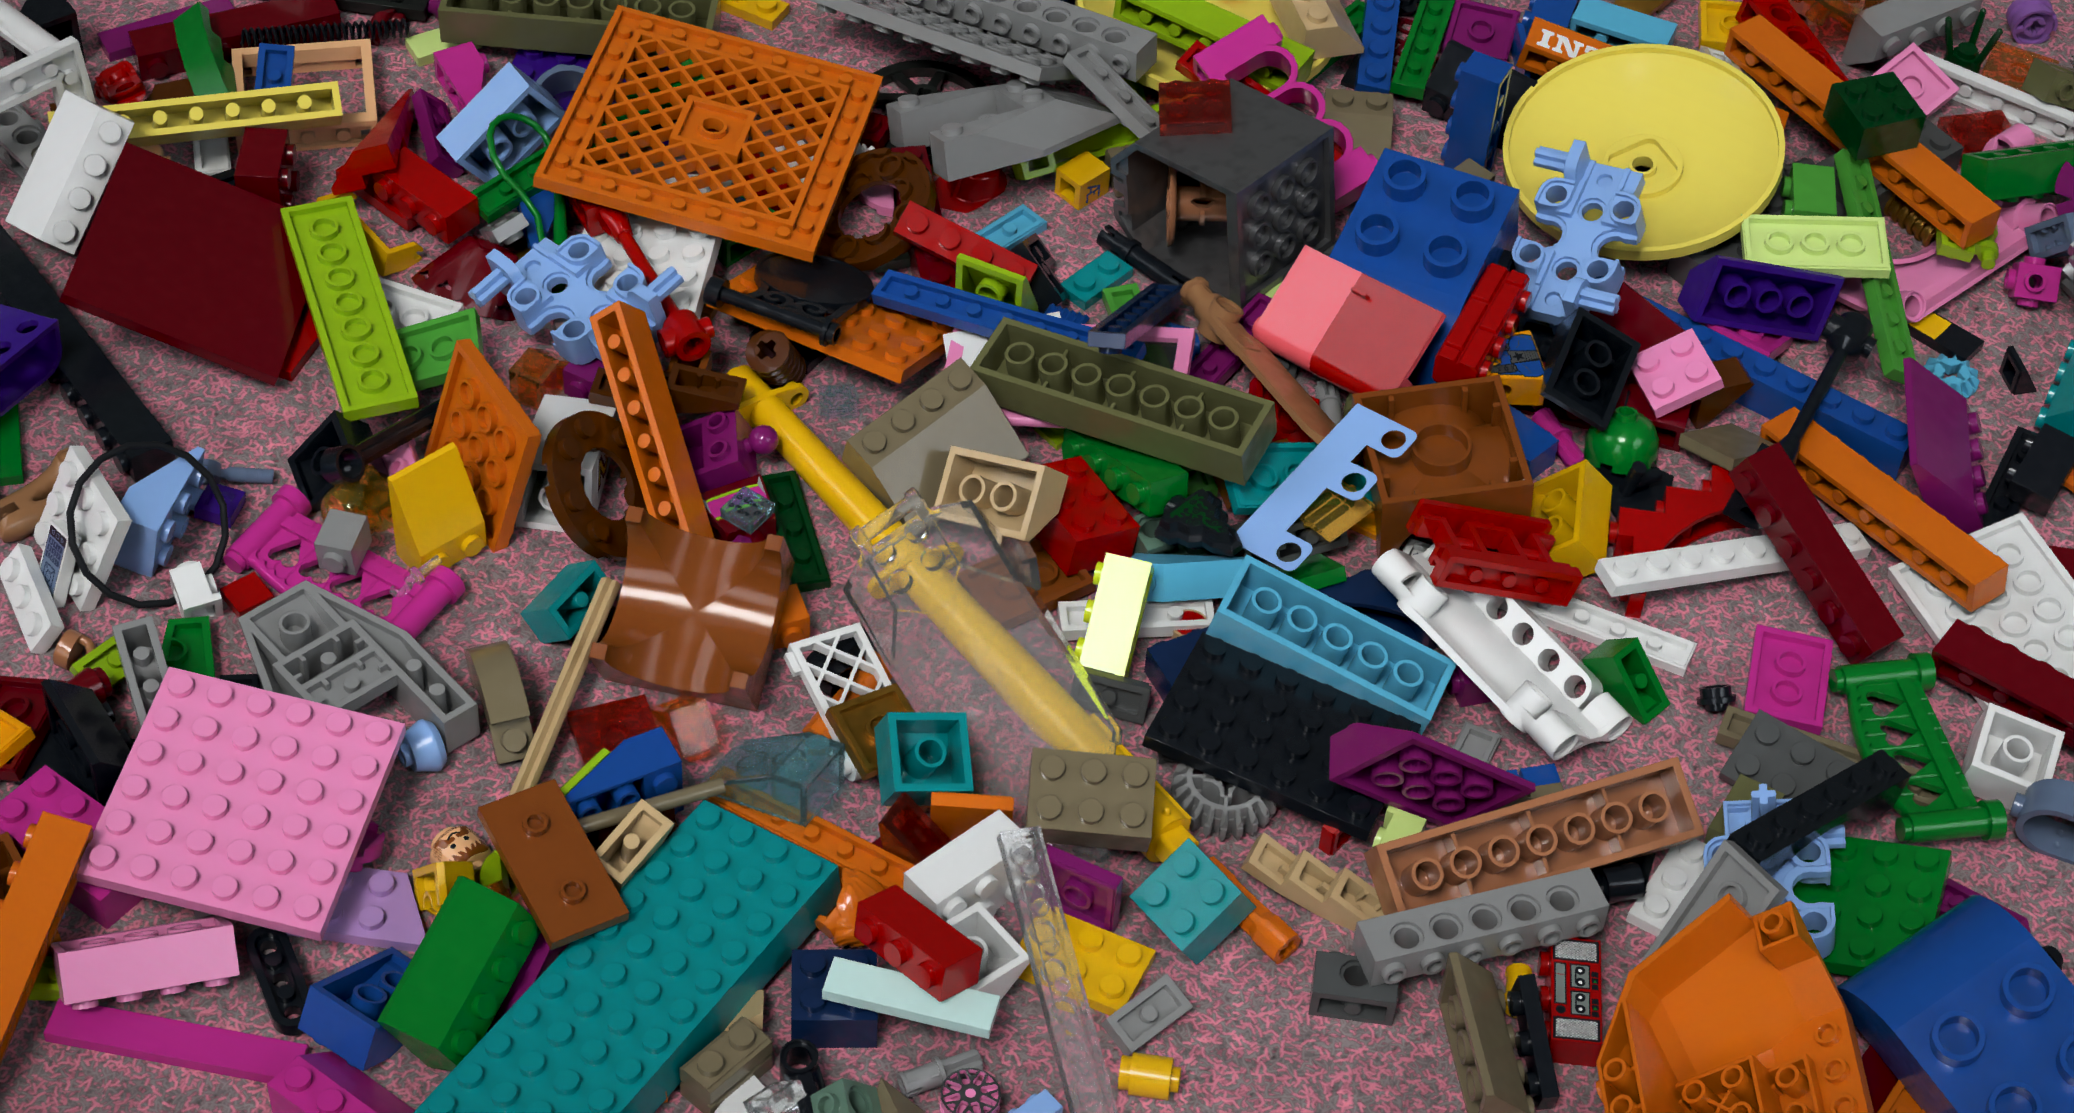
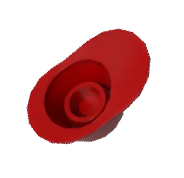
[934,169,1007,213]

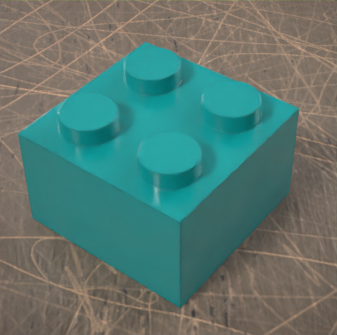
[874,712,974,806]
[1129,838,1256,965]

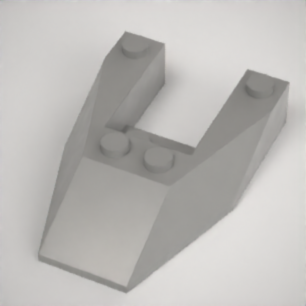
[886,79,1120,182]
[238,580,481,754]

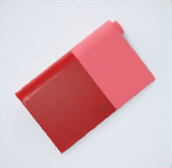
[1252,245,1446,394]

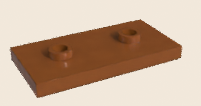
[477,778,630,950]

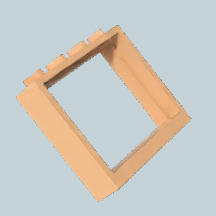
[231,39,378,154]

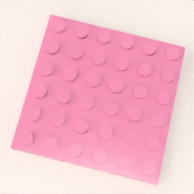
[76,667,406,942]

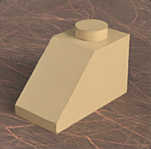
[595,799,674,892]

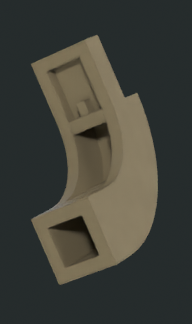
[464,640,533,765]

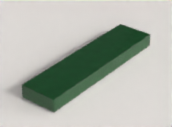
[762,470,831,593]

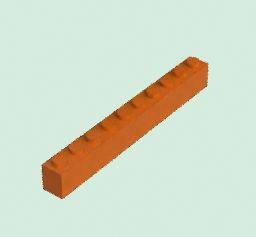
[1724,14,2002,250]

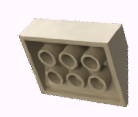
[842,357,1029,540]

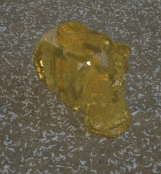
[321,463,393,534]

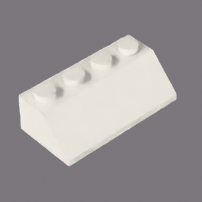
[5,89,135,255]

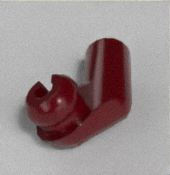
[363,9,407,46]

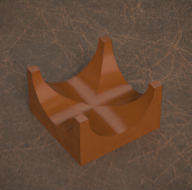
[1352,375,1534,558]
[589,505,795,712]

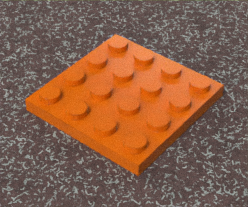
[424,339,542,553]

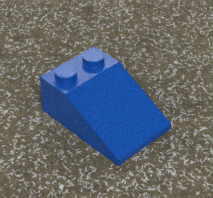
[298,947,412,1071]

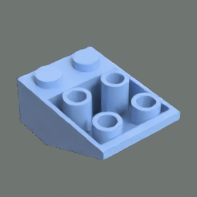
[114,446,208,577]

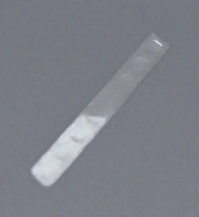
[997,826,1118,1113]

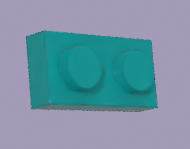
[1061,250,1134,311]

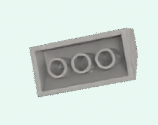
[1841,0,1983,65]

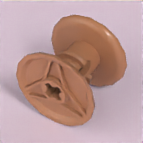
[1166,166,1228,247]

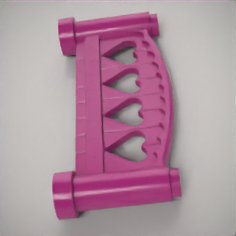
[223,484,466,639]

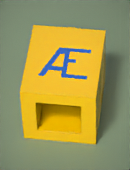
[1054,150,1111,211]

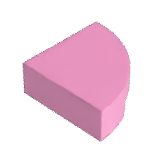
[859,185,894,217]

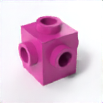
[2004,256,2062,308]

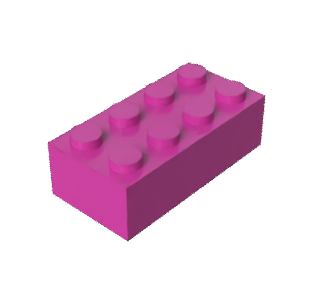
[0,765,144,929]

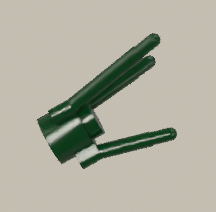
[1944,8,2003,73]

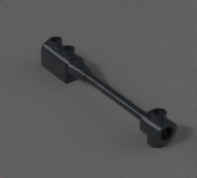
[1722,311,1877,530]

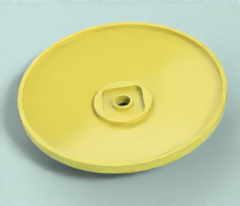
[1503,43,1785,261]

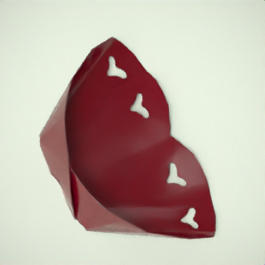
[411,235,519,321]

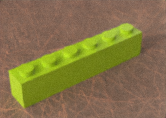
[1113,0,1315,90]

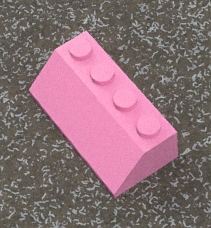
[50,916,240,1010]

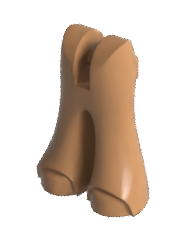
[0,448,69,543]

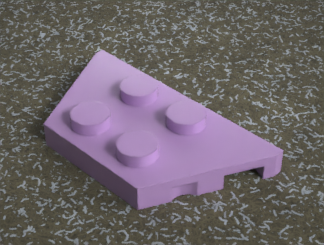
[287,867,426,952]

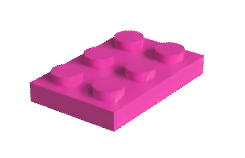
[1743,624,1834,736]

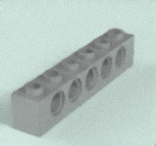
[1352,867,1610,987]

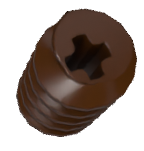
[745,329,806,389]

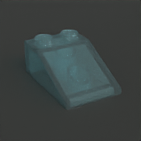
[699,732,845,827]

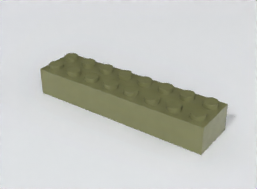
[438,0,721,63]
[970,317,1277,486]

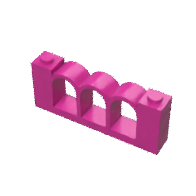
[1193,14,1378,213]

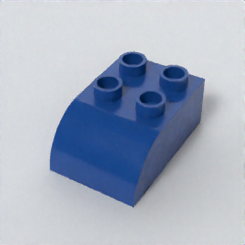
[1329,148,1520,386]
[1837,895,2074,1113]

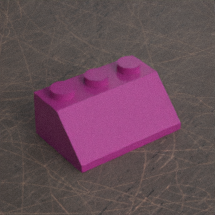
[267,1051,415,1113]

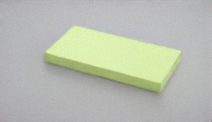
[1740,214,1891,279]

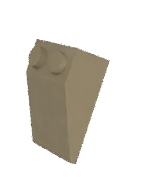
[1324,88,1393,160]

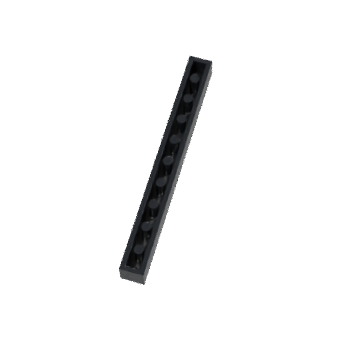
[0,224,176,483]

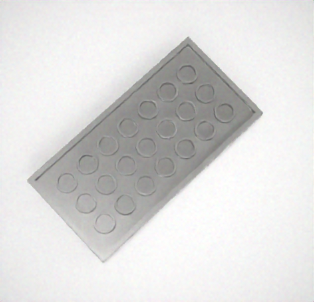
[809,0,1081,86]

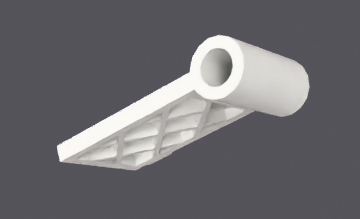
[783,622,892,782]

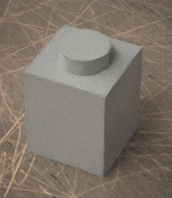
[314,508,372,575]

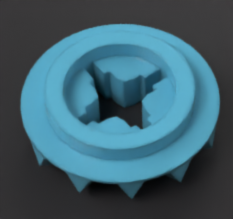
[1923,353,1980,398]

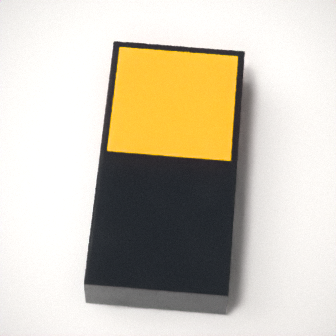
[1907,311,1985,361]

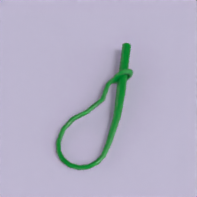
[486,112,568,293]

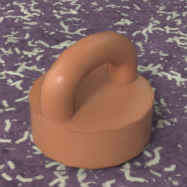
[53,629,95,670]

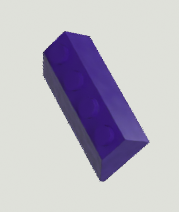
[1677,255,1845,342]

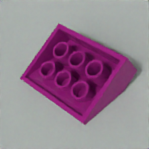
[1903,357,1988,533]
[1329,722,1536,826]

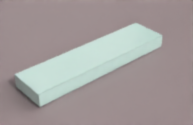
[822,956,1000,1039]

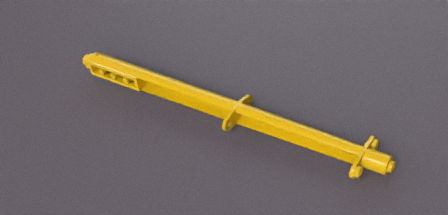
[727,365,1199,863]

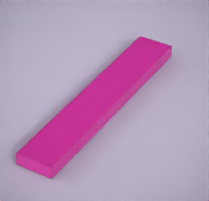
[43,998,309,1083]

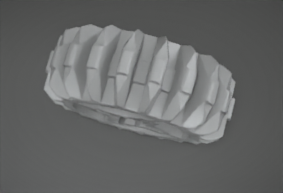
[1170,763,1277,842]

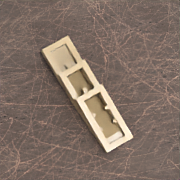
[1241,832,1384,931]

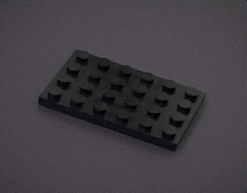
[1142,631,1421,842]

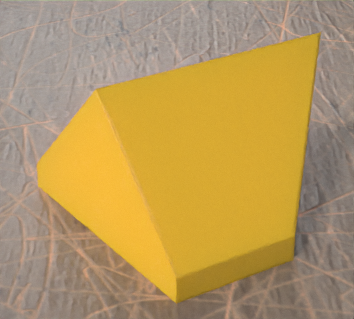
[412,861,475,916]

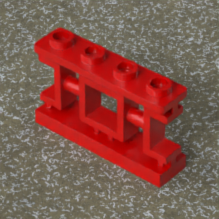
[1406,498,1584,607]

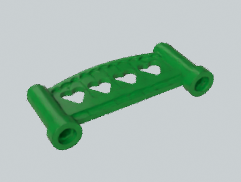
[1828,652,2007,844]

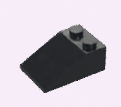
[1540,307,1641,432]

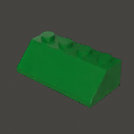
[377,876,541,1071]

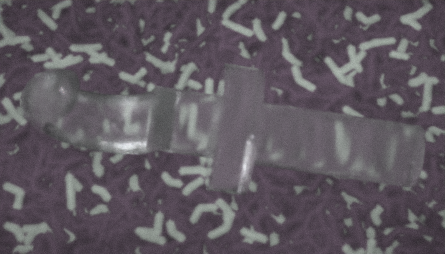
[389,555,442,597]

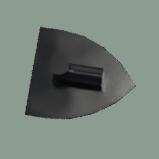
[1595,461,1674,519]

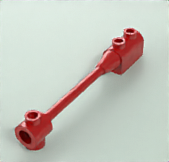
[565,161,715,362]

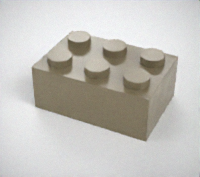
[1024,747,1157,852]

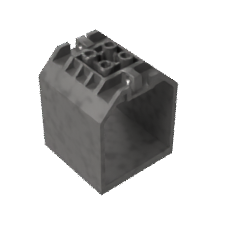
[1110,78,1335,309]

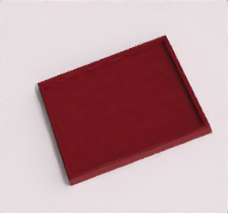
[59,142,306,386]

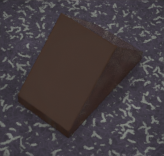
[1688,357,1755,429]

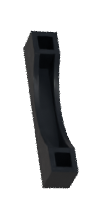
[1727,749,1911,876]

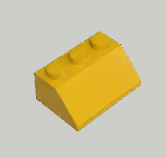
[1531,459,1612,577]

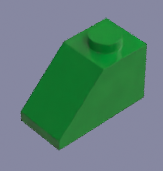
[1582,637,1670,725]

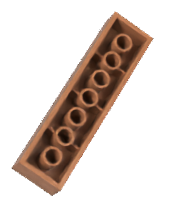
[1364,756,1705,915]

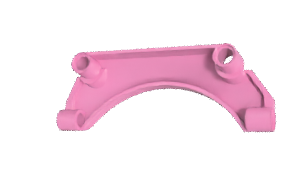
[1836,123,2058,323]

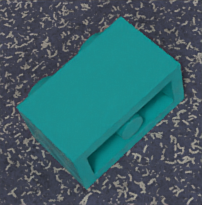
[520,560,607,643]

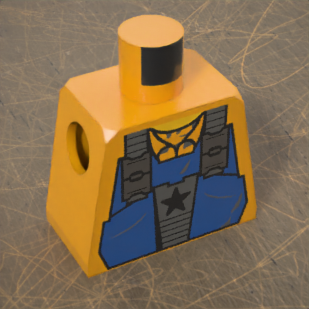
[1490,330,1544,406]

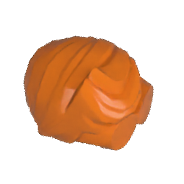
[814,867,884,948]

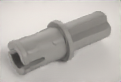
[896,1049,983,1099]

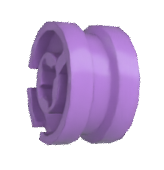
[2006,0,2058,44]

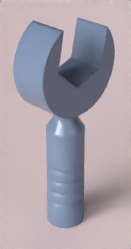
[202,459,274,485]

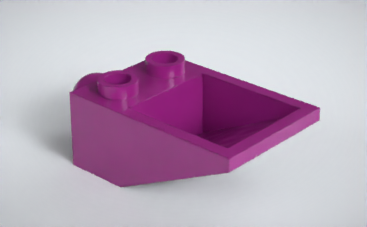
[680,410,779,493]

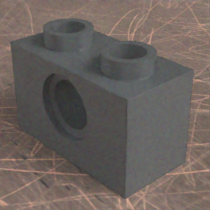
[1308,951,1399,1026]

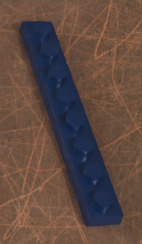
[1088,283,1183,354]

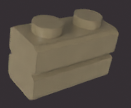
[679,1016,773,1113]

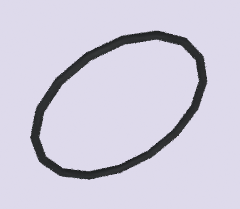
[66,441,229,608]

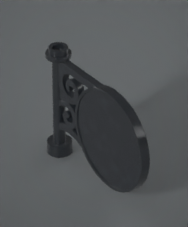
[703,253,874,347]

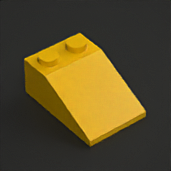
[387,442,487,579]

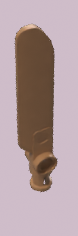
[1180,277,1362,464]

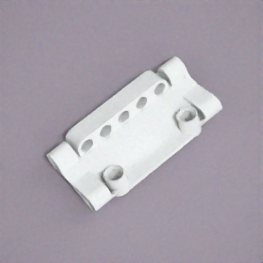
[1372,544,1633,760]

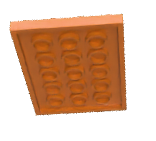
[706,265,954,384]

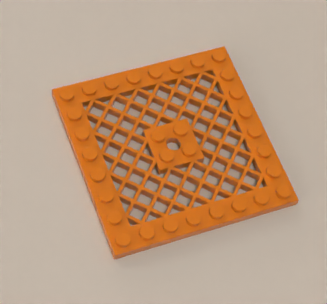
[533,5,884,263]

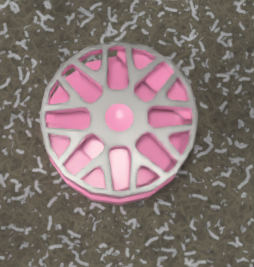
[939,1068,1001,1113]

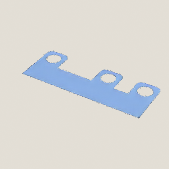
[1237,403,1417,571]

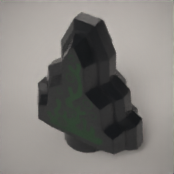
[1154,488,1243,557]

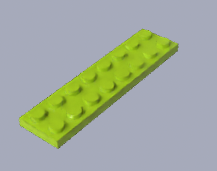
[280,195,419,421]

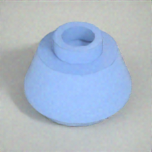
[398,719,447,772]

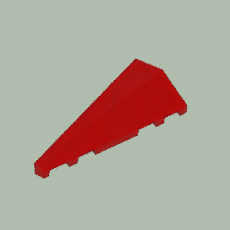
[331,89,415,196]

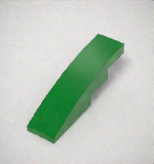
[173,2,237,96]

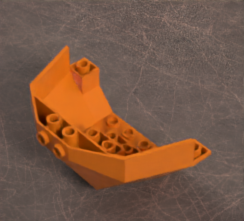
[1596,893,1874,1113]

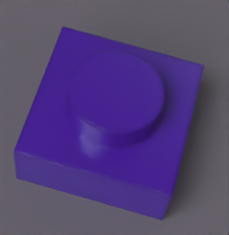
[194,483,246,528]

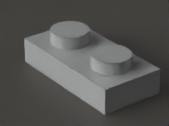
[479,212,529,246]
[1101,973,1193,1056]

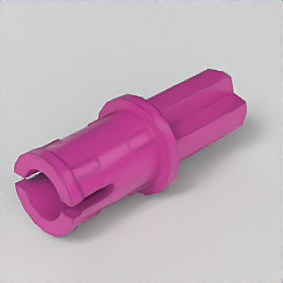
[1531,407,1585,467]

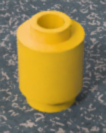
[1118,1052,1182,1101]

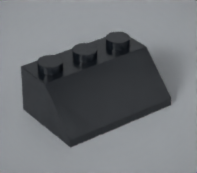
[1422,39,1538,150]
[41,679,132,807]

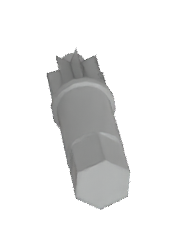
[1314,378,1343,425]

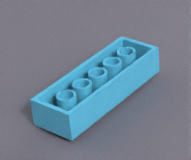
[1205,554,1457,735]

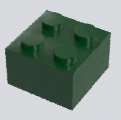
[1823,72,1927,161]

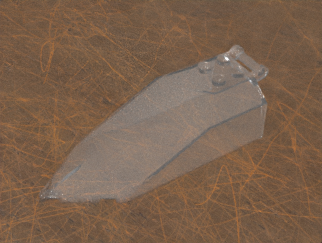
[843,487,1123,863]

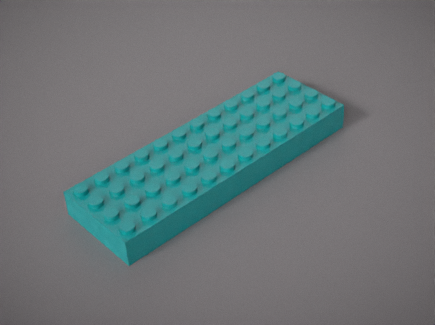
[413,800,841,1113]

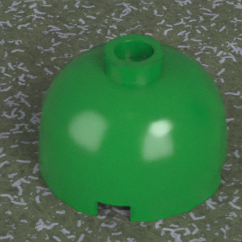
[1583,406,1659,475]

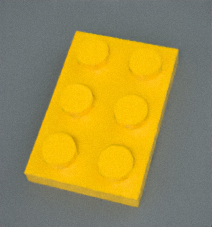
[1019,904,1156,1016]

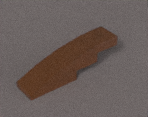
[589,362,747,413]

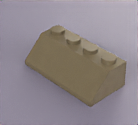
[1438,952,1535,1113]

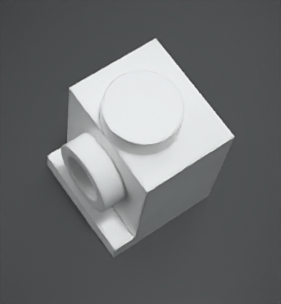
[169,561,224,620]

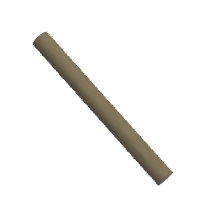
[578,777,726,834]

